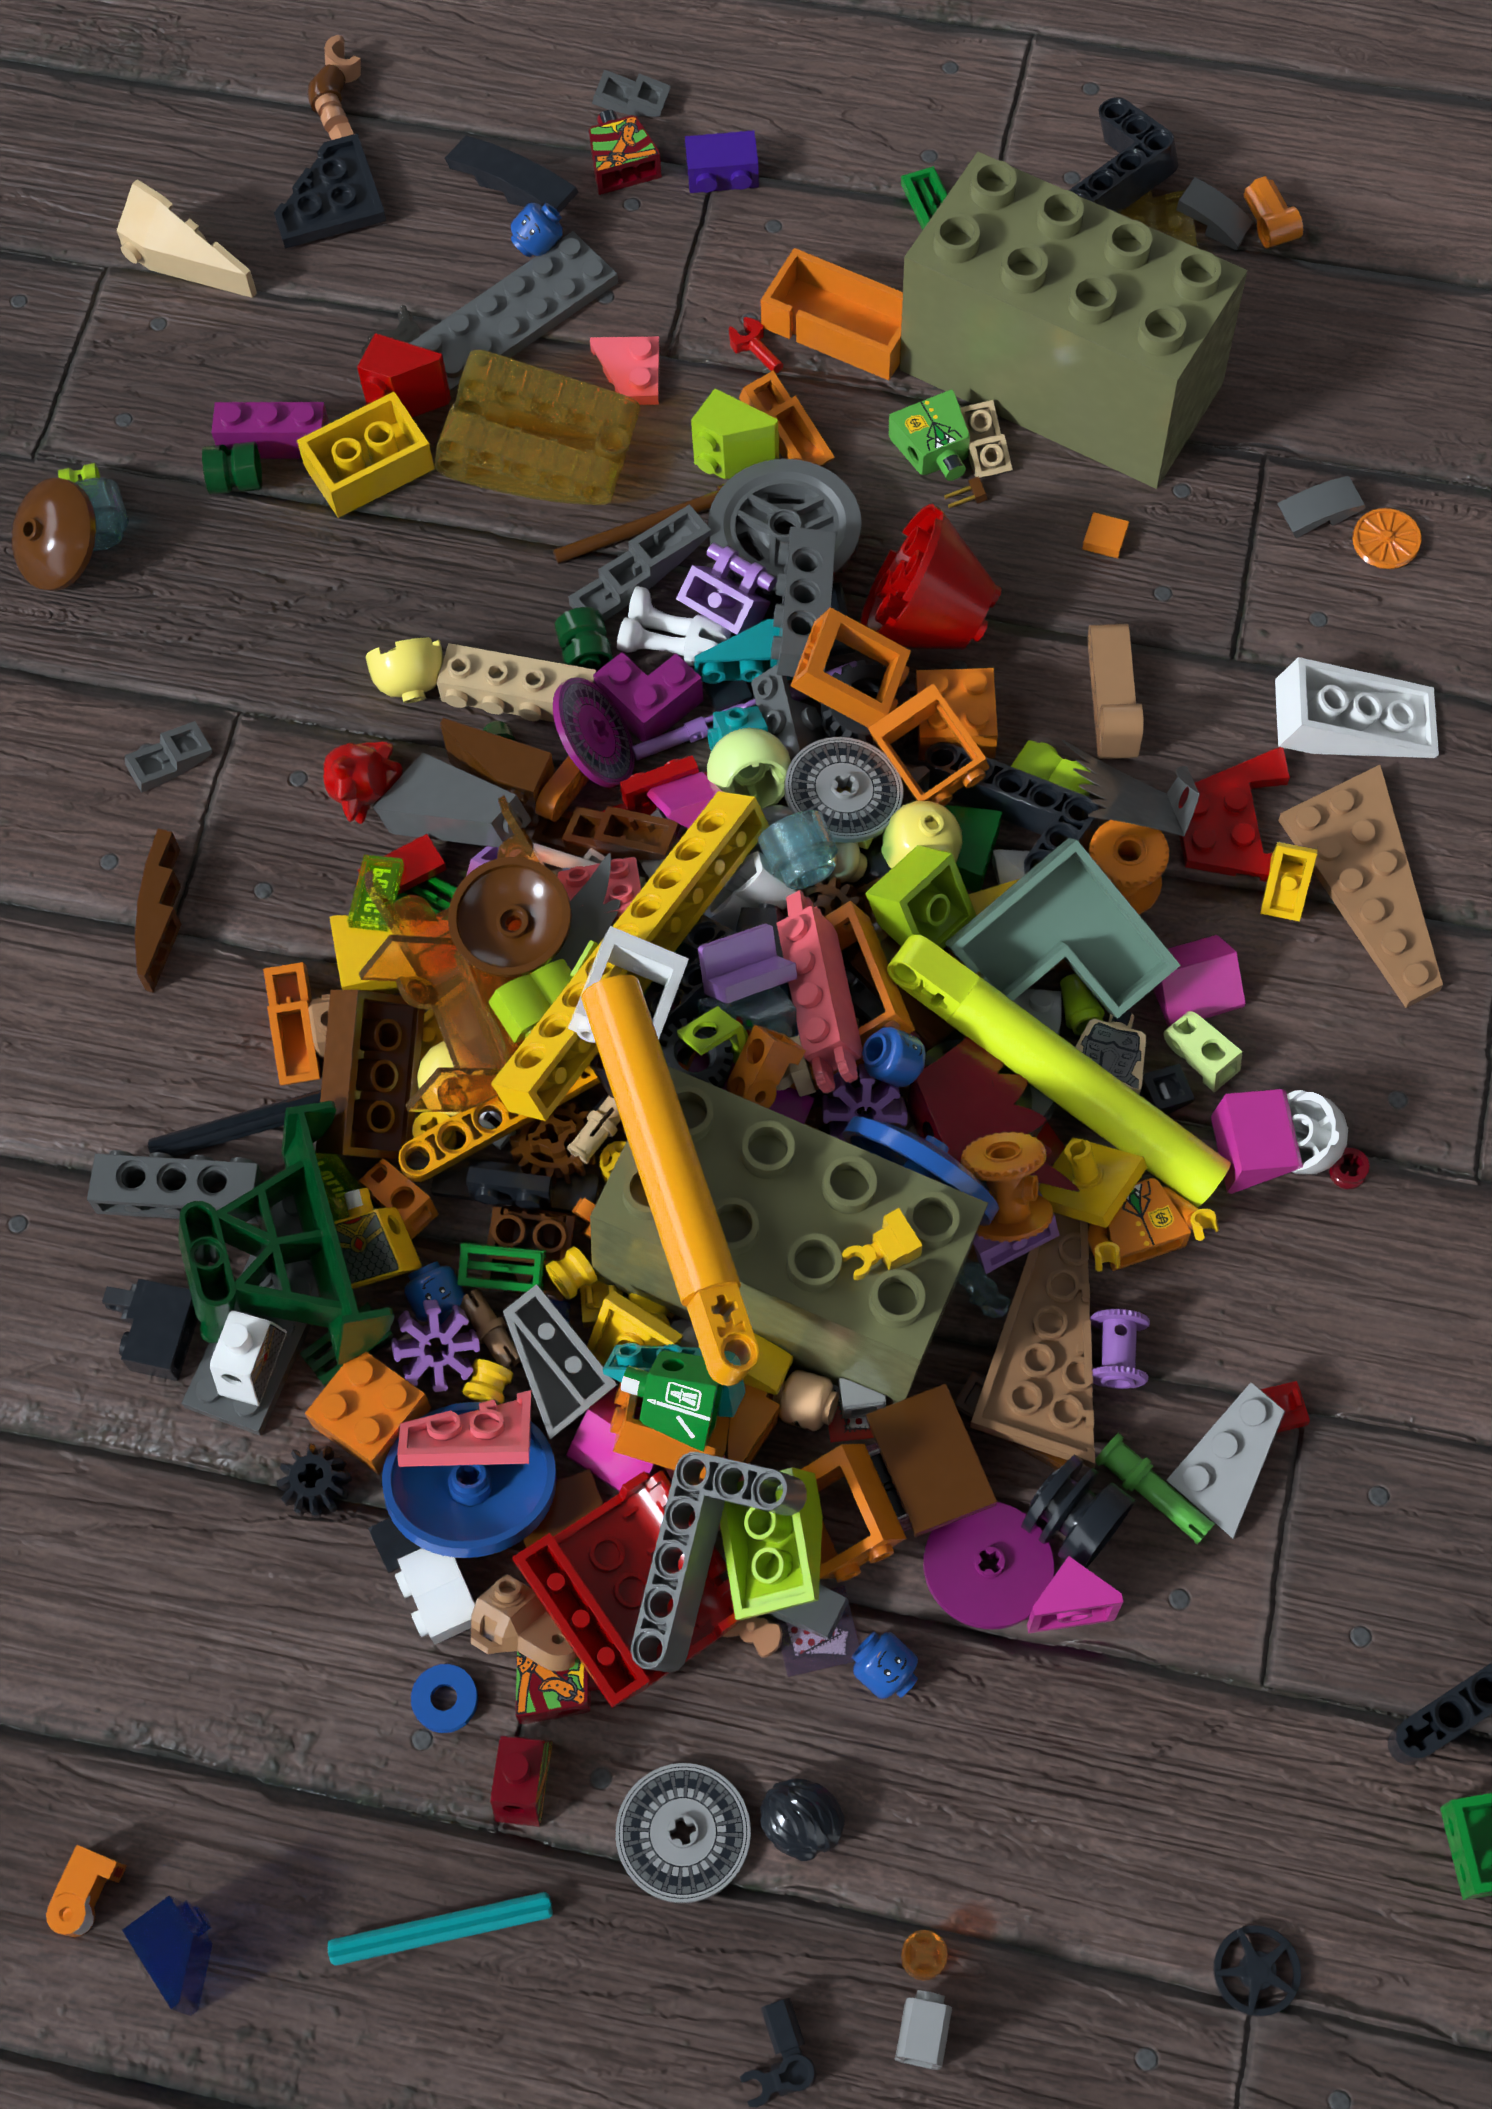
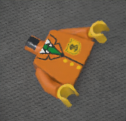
[1088,1178,1219,1272]

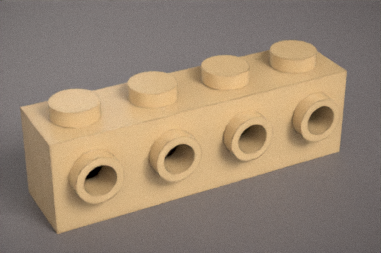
[437,643,596,722]

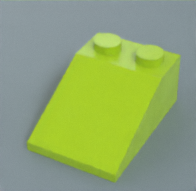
[720,1467,823,1620]

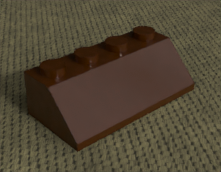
[315,990,426,1161]

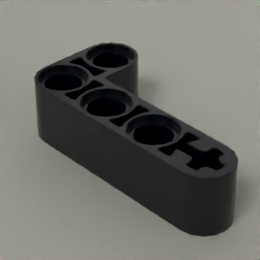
[1388,1663,1492,1765]

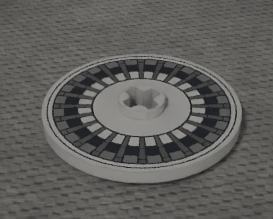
[784,737,903,843]
[616,1763,751,1903]

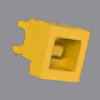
[842,1208,922,1280]

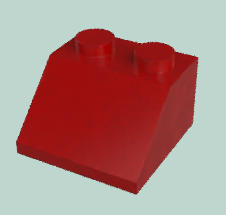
[357,333,451,418]

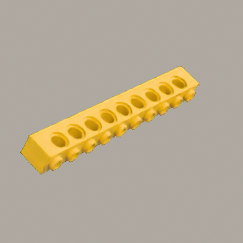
[491,791,769,1121]

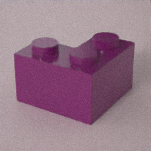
[593,652,703,742]

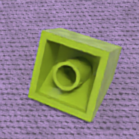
[691,388,779,479]
[865,845,977,949]

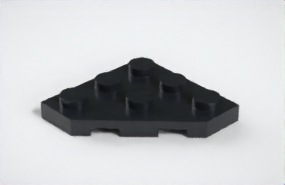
[274,133,386,249]

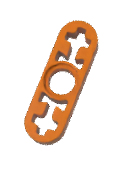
[535,756,590,822]

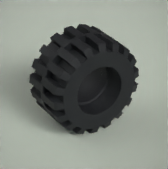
[821,660,917,757]

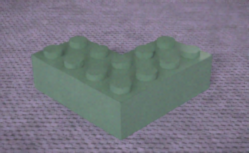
[945,838,1181,1018]

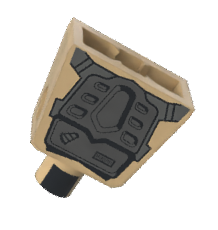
[1076,1011,1146,1095]

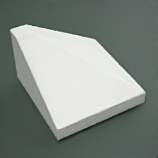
[992,849,1030,885]

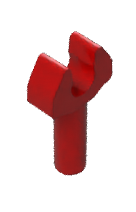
[729,317,783,374]

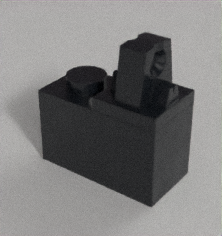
[102,1279,198,1381]

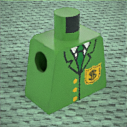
[889,389,970,481]

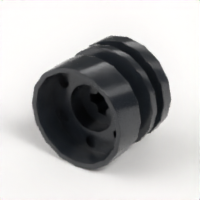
[1021,1454,1136,1568]

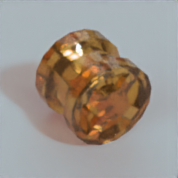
[901,1930,948,1981]

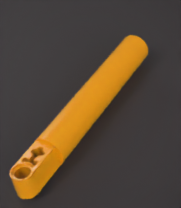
[581,975,759,1386]

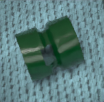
[202,441,263,495]
[555,607,614,672]

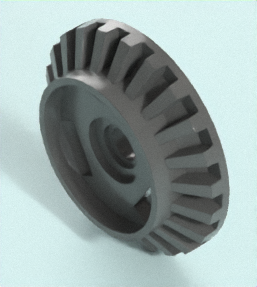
[708,459,861,595]

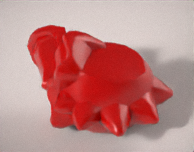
[323,741,403,824]

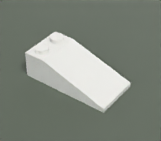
[1275,657,1439,758]

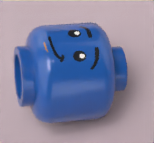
[511,202,563,257]
[862,1027,926,1087]
[404,1261,466,1325]
[851,1632,918,1699]

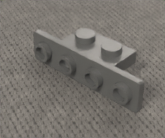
[751,665,824,807]

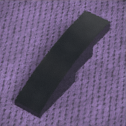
[445,136,579,213]

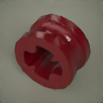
[1329,1148,1370,1190]

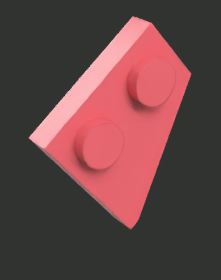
[590,336,660,405]

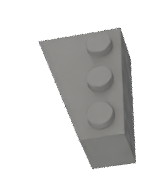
[503,1284,617,1439]

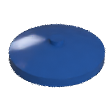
[842,1116,999,1226]
[382,1402,557,1558]

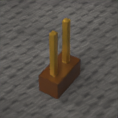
[944,476,987,508]

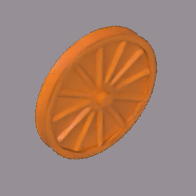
[1353,508,1422,569]

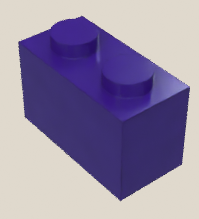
[685,130,759,193]

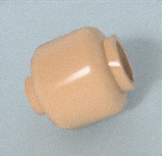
[773,1370,839,1431]

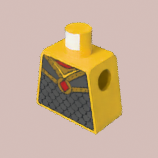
[334,1188,422,1289]

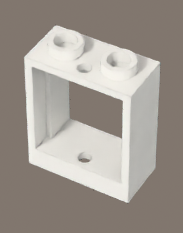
[568,926,689,1043]

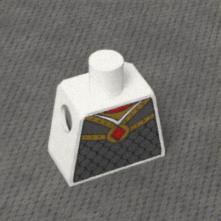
[210,1310,287,1406]

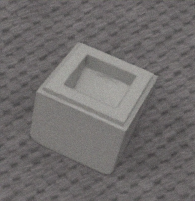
[839,1378,886,1419]

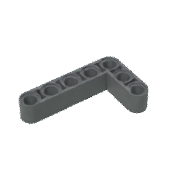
[631,1452,807,1673]

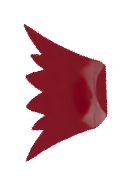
[907,1037,1080,1192]

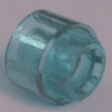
[76,478,129,551]
[758,810,838,889]

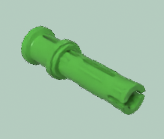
[1095,1433,1216,1545]

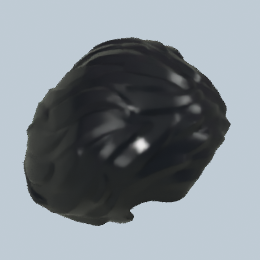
[760,1778,845,1861]

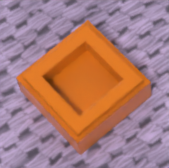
[1082,512,1129,559]

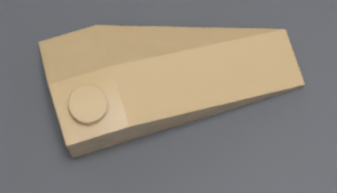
[117,179,257,298]

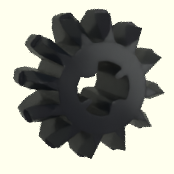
[277,1443,352,1518]

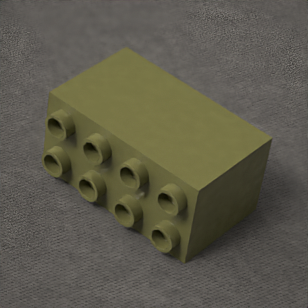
[900,152,1248,489]
[590,1065,988,1407]

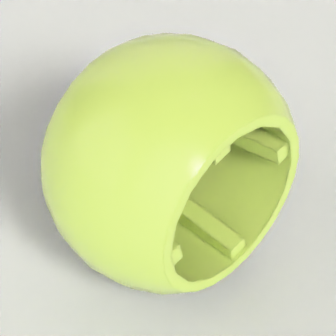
[707,728,791,809]

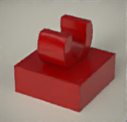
[1260,1381,1310,1433]

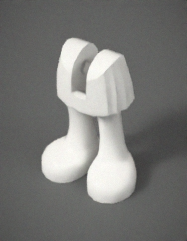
[617,586,732,666]

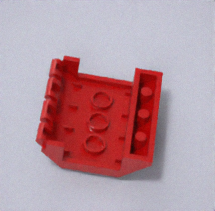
[512,1470,742,1708]

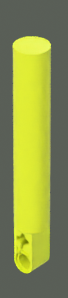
[887,935,1231,1207]

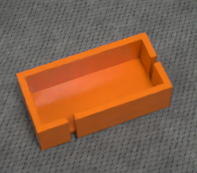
[761,248,903,381]

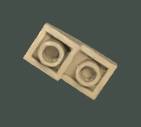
[960,400,1013,478]

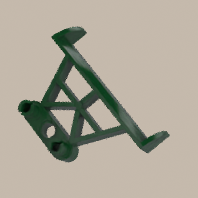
[178,1101,394,1365]

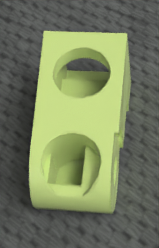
[1163,1011,1242,1092]

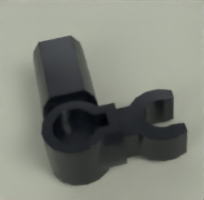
[740,1998,817,2107]

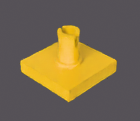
[1039,1137,1147,1228]
[587,1290,683,1382]

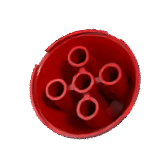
[859,504,1002,650]

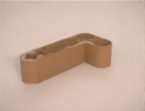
[1088,624,1143,759]

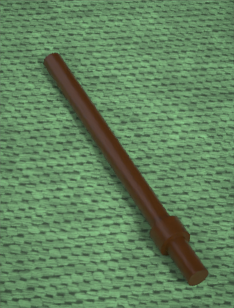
[553,484,724,564]

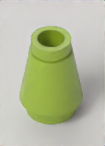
[1060,974,1105,1036]

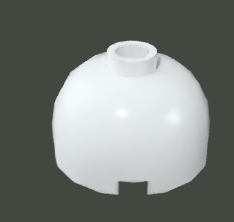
[1287,1090,1348,1174]

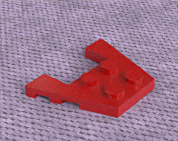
[1179,747,1311,888]

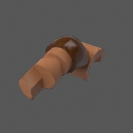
[307,35,361,140]

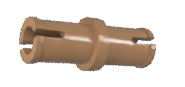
[459,1289,521,1370]

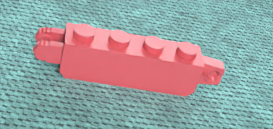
[776,890,863,1094]

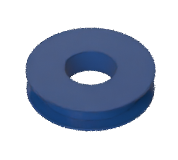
[411,1664,478,1733]

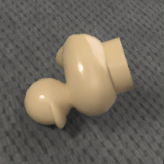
[809,839,867,883]

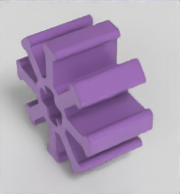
[821,1064,908,1141]
[391,1300,480,1392]

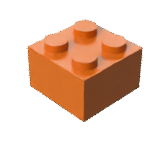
[915,668,998,761]
[304,1352,431,1475]

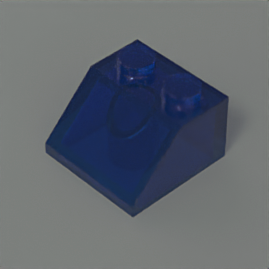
[122,1895,213,2016]

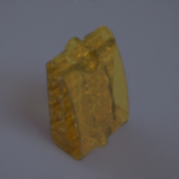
[435,350,641,505]

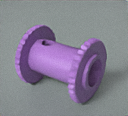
[1090,1309,1150,1389]

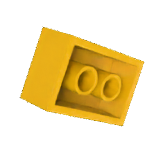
[297,392,435,518]

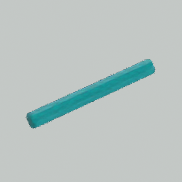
[328,1892,553,1966]

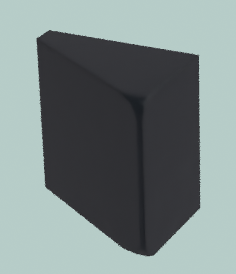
[368,1517,421,1573]

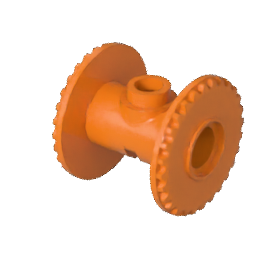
[1089,820,1169,915]
[961,1132,1053,1242]

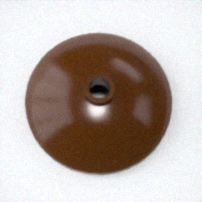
[12,478,96,591]
[448,857,572,978]

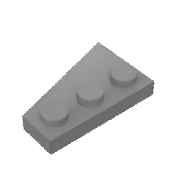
[1167,1383,1285,1539]

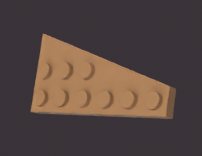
[1278,765,1443,1008]
[970,1212,1095,1468]

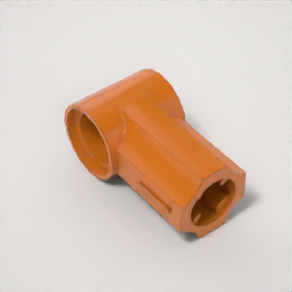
[1244,176,1303,248]

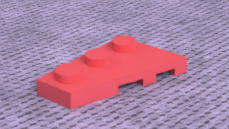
[397,1390,532,1467]

